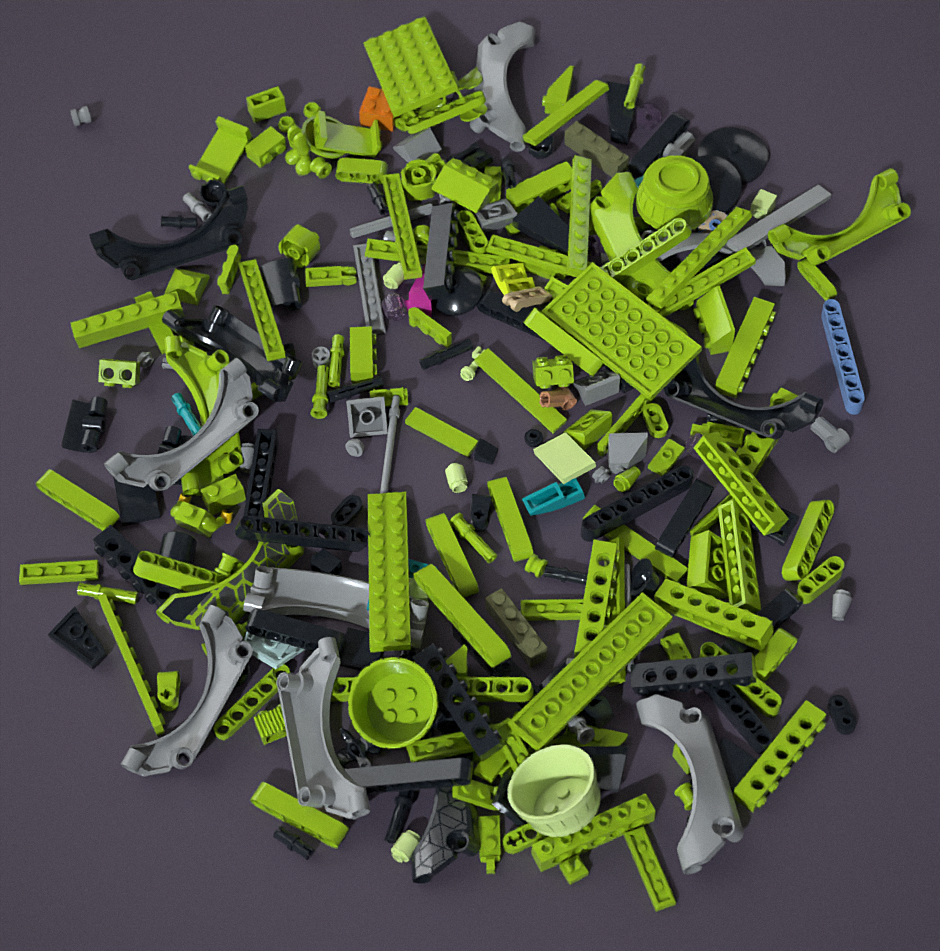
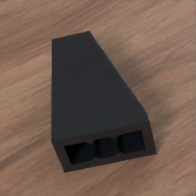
[605,81,640,144]
[512,196,569,256]
[577,746,629,793]

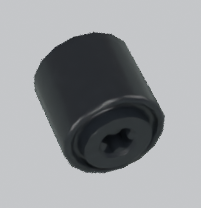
[159,531,197,565]

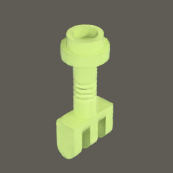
[460,346,485,381]

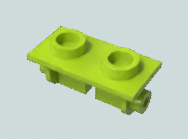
[370,387,408,407]

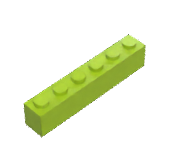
[71,291,185,348]
[715,297,776,399]

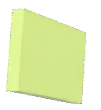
[533,432,596,484]

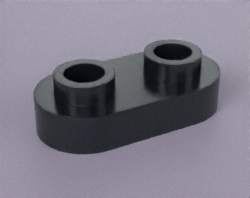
[331,495,363,526]
[827,695,857,735]

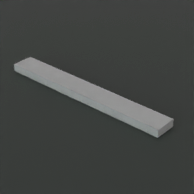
[726,185,832,252]

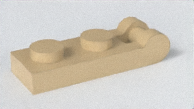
[502,286,552,312]

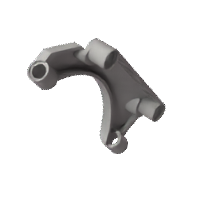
[470,22,535,151]
[641,230,785,286]
[104,358,259,491]
[120,605,253,777]
[277,637,370,819]
[636,694,744,874]

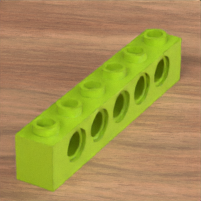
[736,388,798,477]
[694,431,789,536]
[718,499,761,614]
[574,540,620,658]
[654,579,773,651]
[733,700,827,812]
[532,794,656,872]

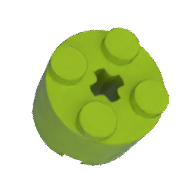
[401,159,437,201]
[278,224,320,268]

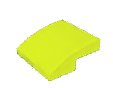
[491,263,535,295]

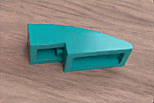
[522,478,585,516]

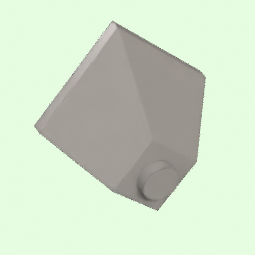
[608,433,648,474]

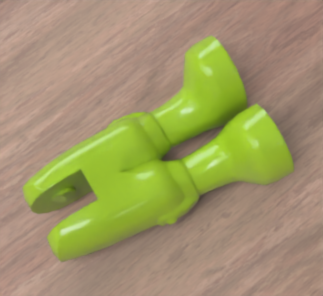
[285,125,312,175]

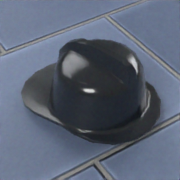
[630,558,660,598]

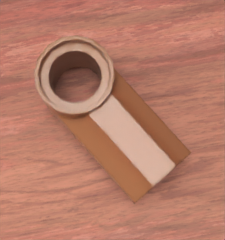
[539,387,577,410]

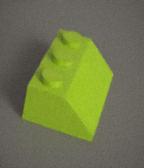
[432,158,498,213]
[694,285,735,355]
[687,530,729,599]

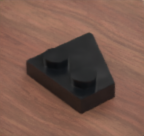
[492,770,527,828]

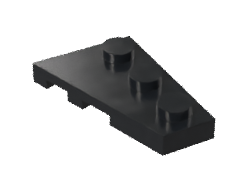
[48,606,107,670]

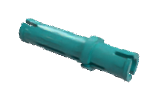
[171,393,202,436]

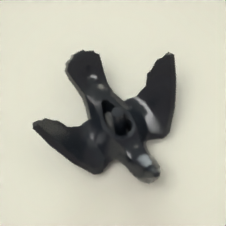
[336,728,376,768]

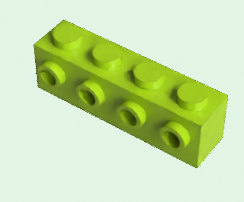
[506,161,572,215]

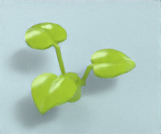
[414,67,487,122]

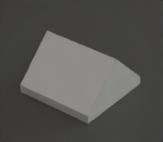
[393,128,442,162]
[474,199,517,233]
[573,370,620,406]
[346,396,388,438]

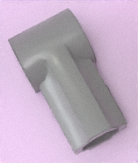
[663,132,696,157]
[810,417,850,453]

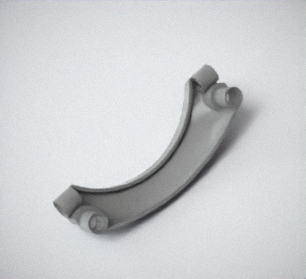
[244,566,429,649]

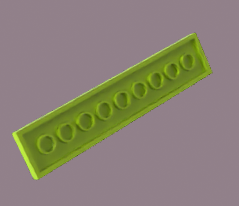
[368,492,411,652]
[508,593,673,751]

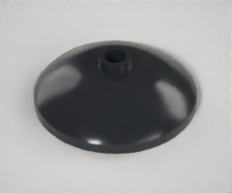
[431,266,484,316]

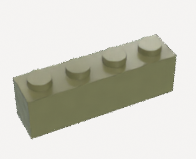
[565,121,629,178]
[485,588,547,668]

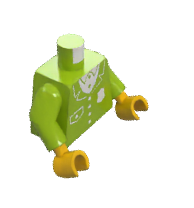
[171,493,233,538]

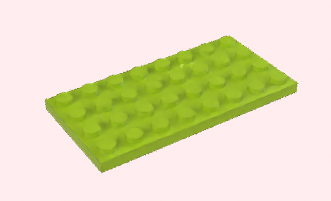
[364,17,459,118]
[542,262,702,401]

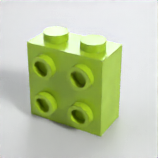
[532,355,574,389]

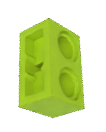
[98,358,141,388]

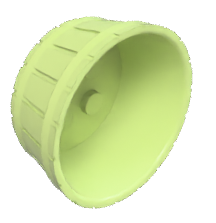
[508,745,601,837]

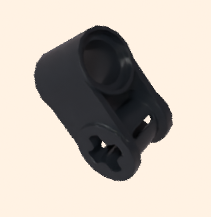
[470,494,492,532]

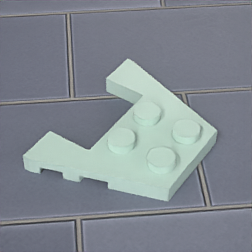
[242,632,305,669]

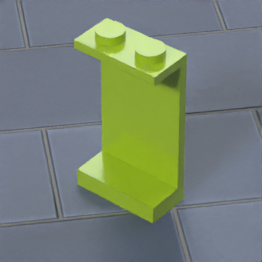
[313,111,382,158]
[189,116,252,184]

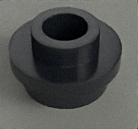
[524,429,543,447]

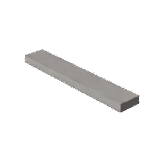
[353,244,386,334]

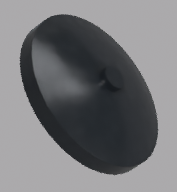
[697,127,768,185]
[691,155,741,214]

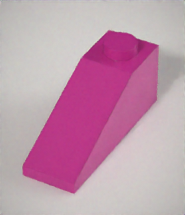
[406,263,432,317]

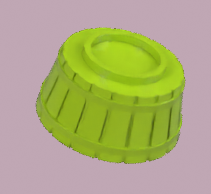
[636,155,713,232]
[348,657,438,748]

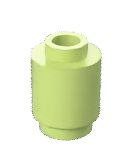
[383,263,404,289]
[445,463,468,493]
[391,830,421,863]

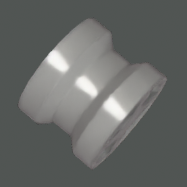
[312,347,331,369]

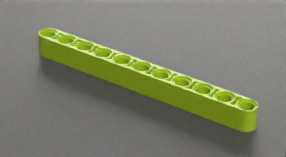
[330,677,534,702]

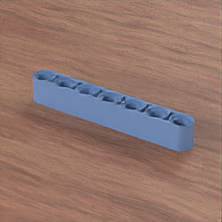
[821,299,865,415]

